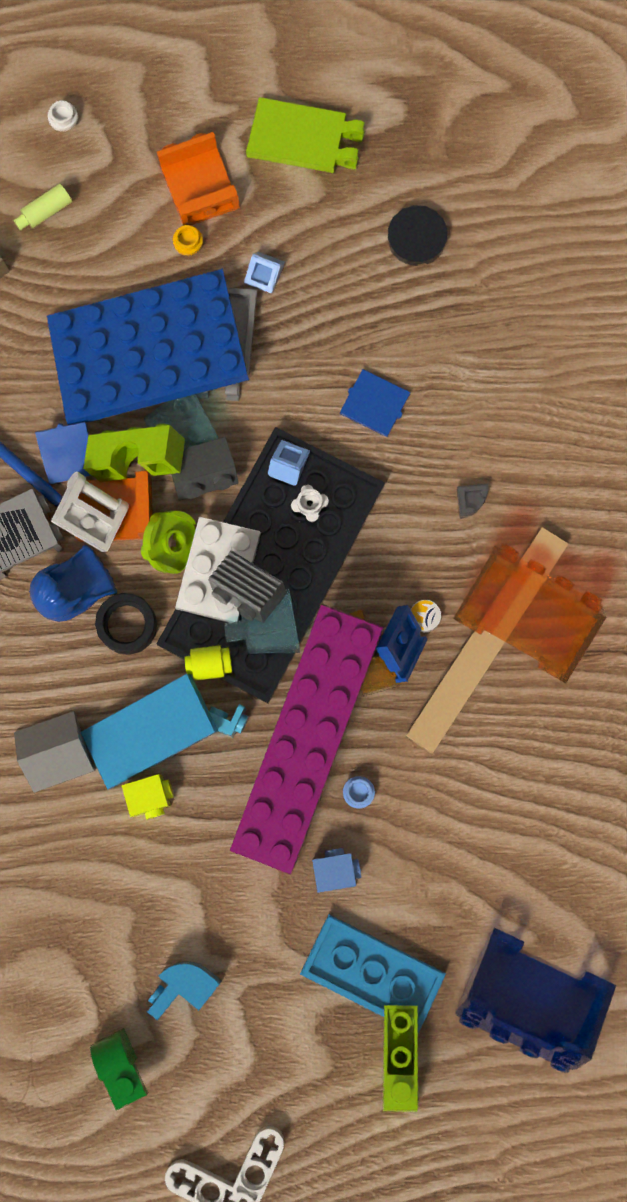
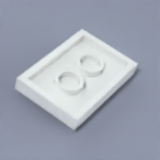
[175,517,261,624]

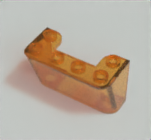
[453,543,606,683]

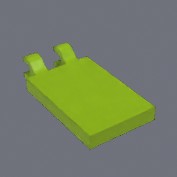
[246,97,365,173]

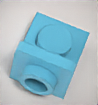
[209,704,249,738]

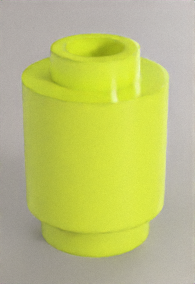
[185,645,232,681]

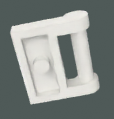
[51,472,129,552]

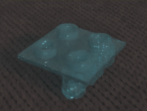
[143,394,219,448]

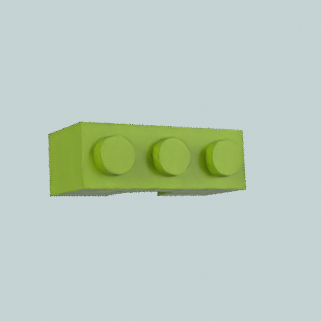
[83,424,185,482]

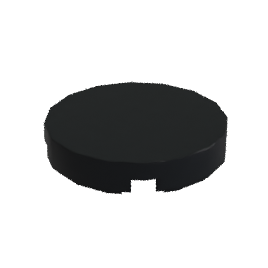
[388,205,448,266]

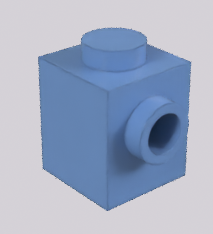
[312,848,361,893]

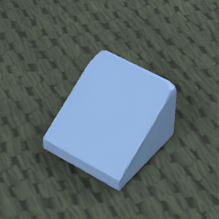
[244,252,285,294]
[268,440,310,485]

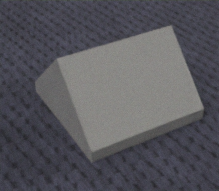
[14,711,95,793]

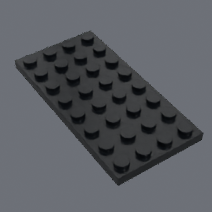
[156,427,385,704]

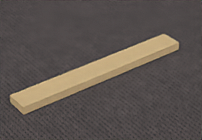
[405,527,568,754]

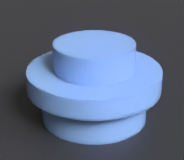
[343,776,375,809]

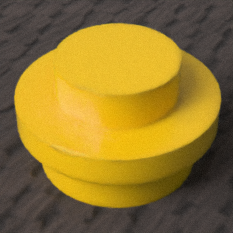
[173,225,203,256]

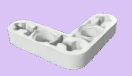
[165,1126,284,1202]

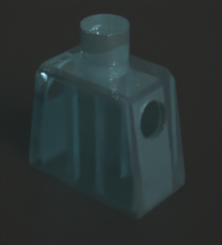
[224,589,300,654]

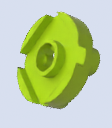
[141,510,197,574]

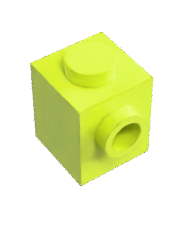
[121,774,174,820]

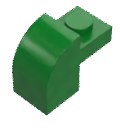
[90,1028,148,1111]

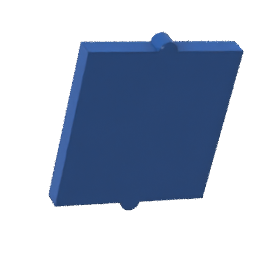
[340,369,410,437]
[35,421,92,484]

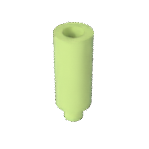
[13,183,72,230]

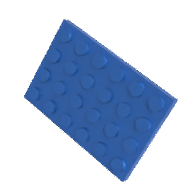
[47,269,249,425]

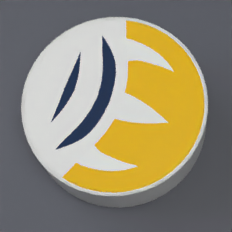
[411,600,441,633]

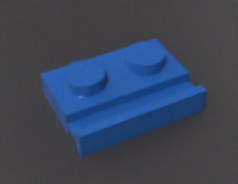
[376,605,427,683]

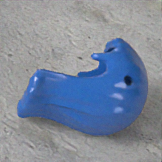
[29,545,117,622]

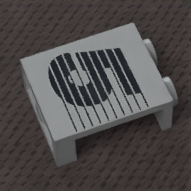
[0,489,64,580]

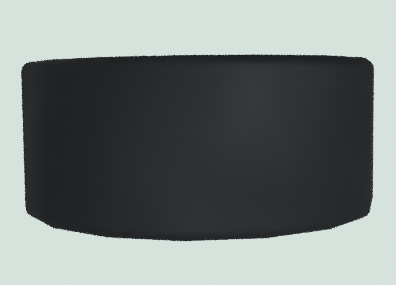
[95,593,157,655]

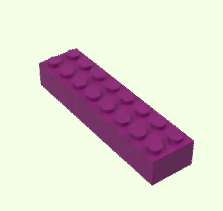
[230,604,384,875]

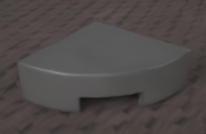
[457,484,489,519]

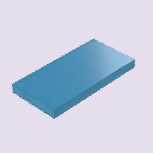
[80,674,218,790]
[300,914,446,1033]

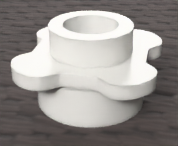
[291,485,328,522]

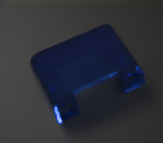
[455,928,616,1073]

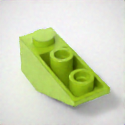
[383,1005,418,1112]

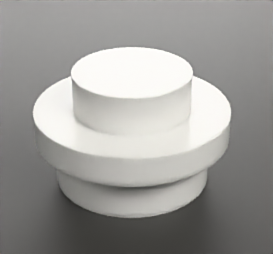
[48,101,78,131]

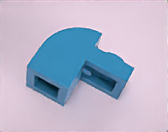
[147,961,222,1020]

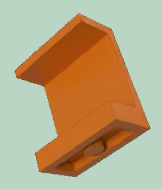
[157,132,240,226]
[75,471,153,542]

